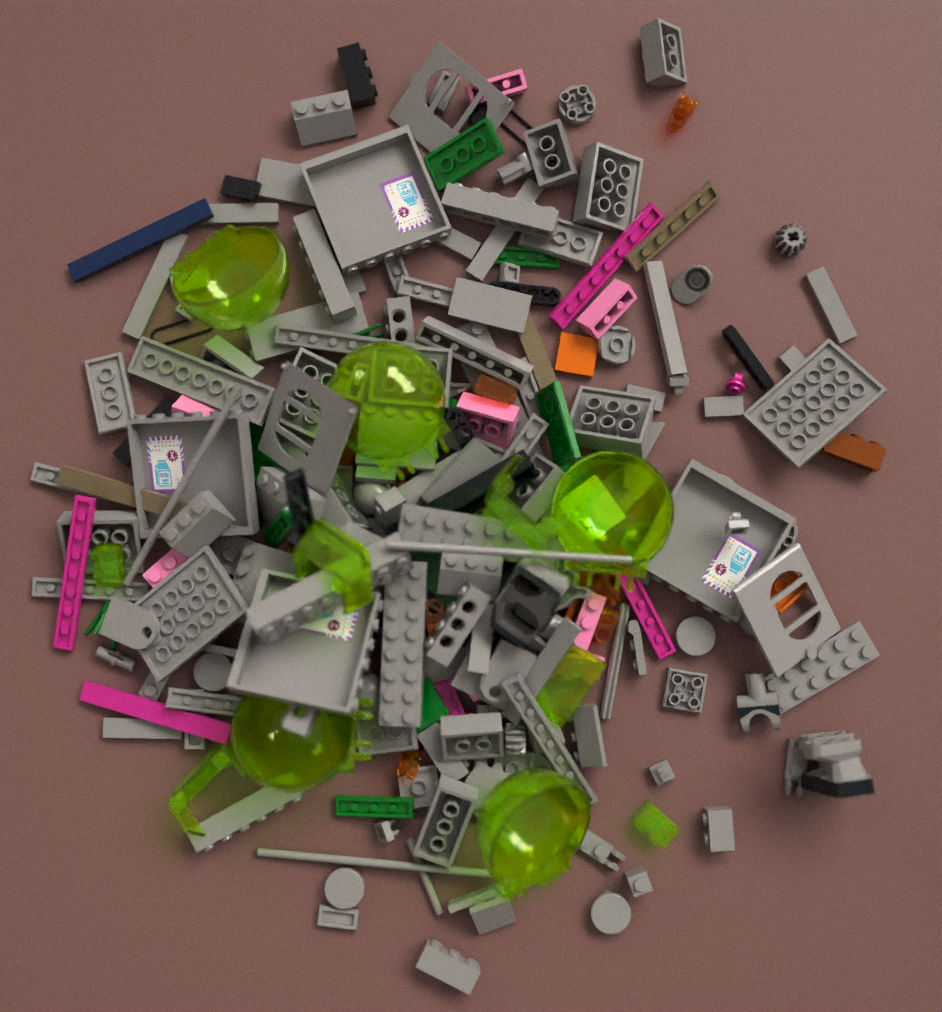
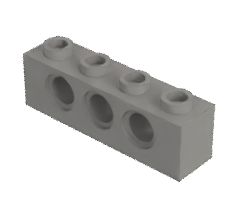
[384,296,416,343]
[424,581,492,667]
[281,704,320,740]

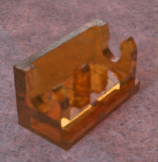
[473,373,518,407]

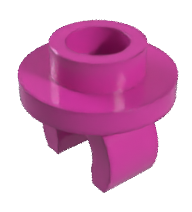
[725,372,745,394]

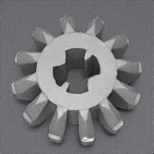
[773,222,808,257]
[505,722,526,756]

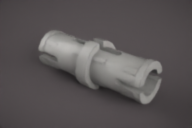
[95,645,137,672]

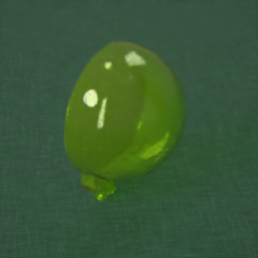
[169,224,290,331]
[327,341,452,480]
[550,450,674,592]
[231,692,374,793]
[475,769,591,901]

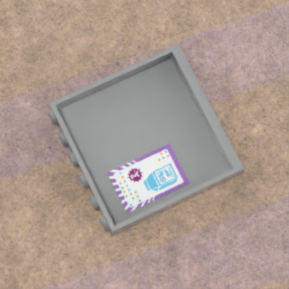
[299,125,452,275]
[126,409,260,539]
[632,459,796,623]
[226,569,384,717]

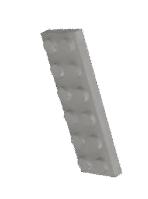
[764,621,880,714]

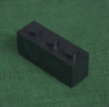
[337,42,378,110]

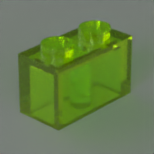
[91,543,126,588]
[632,799,680,848]

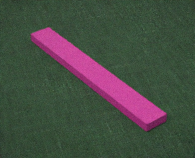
[548,202,664,330]
[53,495,97,651]
[79,680,233,744]

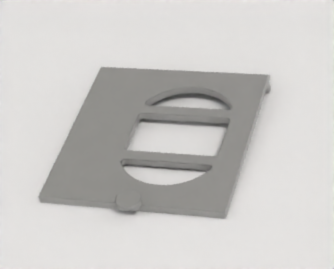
[389,41,515,152]
[258,360,358,496]
[730,542,841,678]

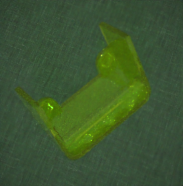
[484,454,583,551]
[292,517,373,615]
[169,741,261,837]

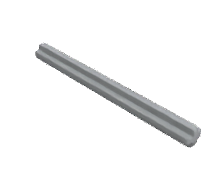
[599,603,631,720]

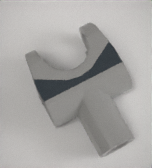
[737,672,781,733]

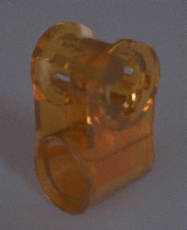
[667,92,699,132]
[425,599,445,637]
[592,606,620,644]

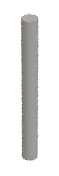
[406,837,443,915]

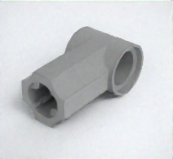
[497,152,535,186]

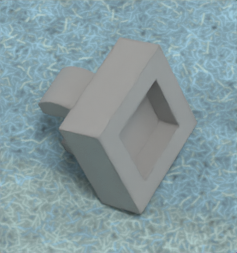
[666,375,690,395]
[724,512,749,536]
[648,758,676,786]
[373,819,399,843]

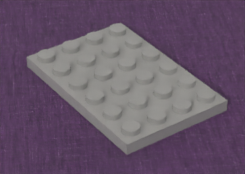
[742,338,887,470]
[134,545,249,682]

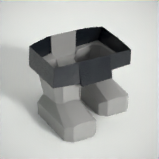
[490,557,570,650]
[798,730,875,799]

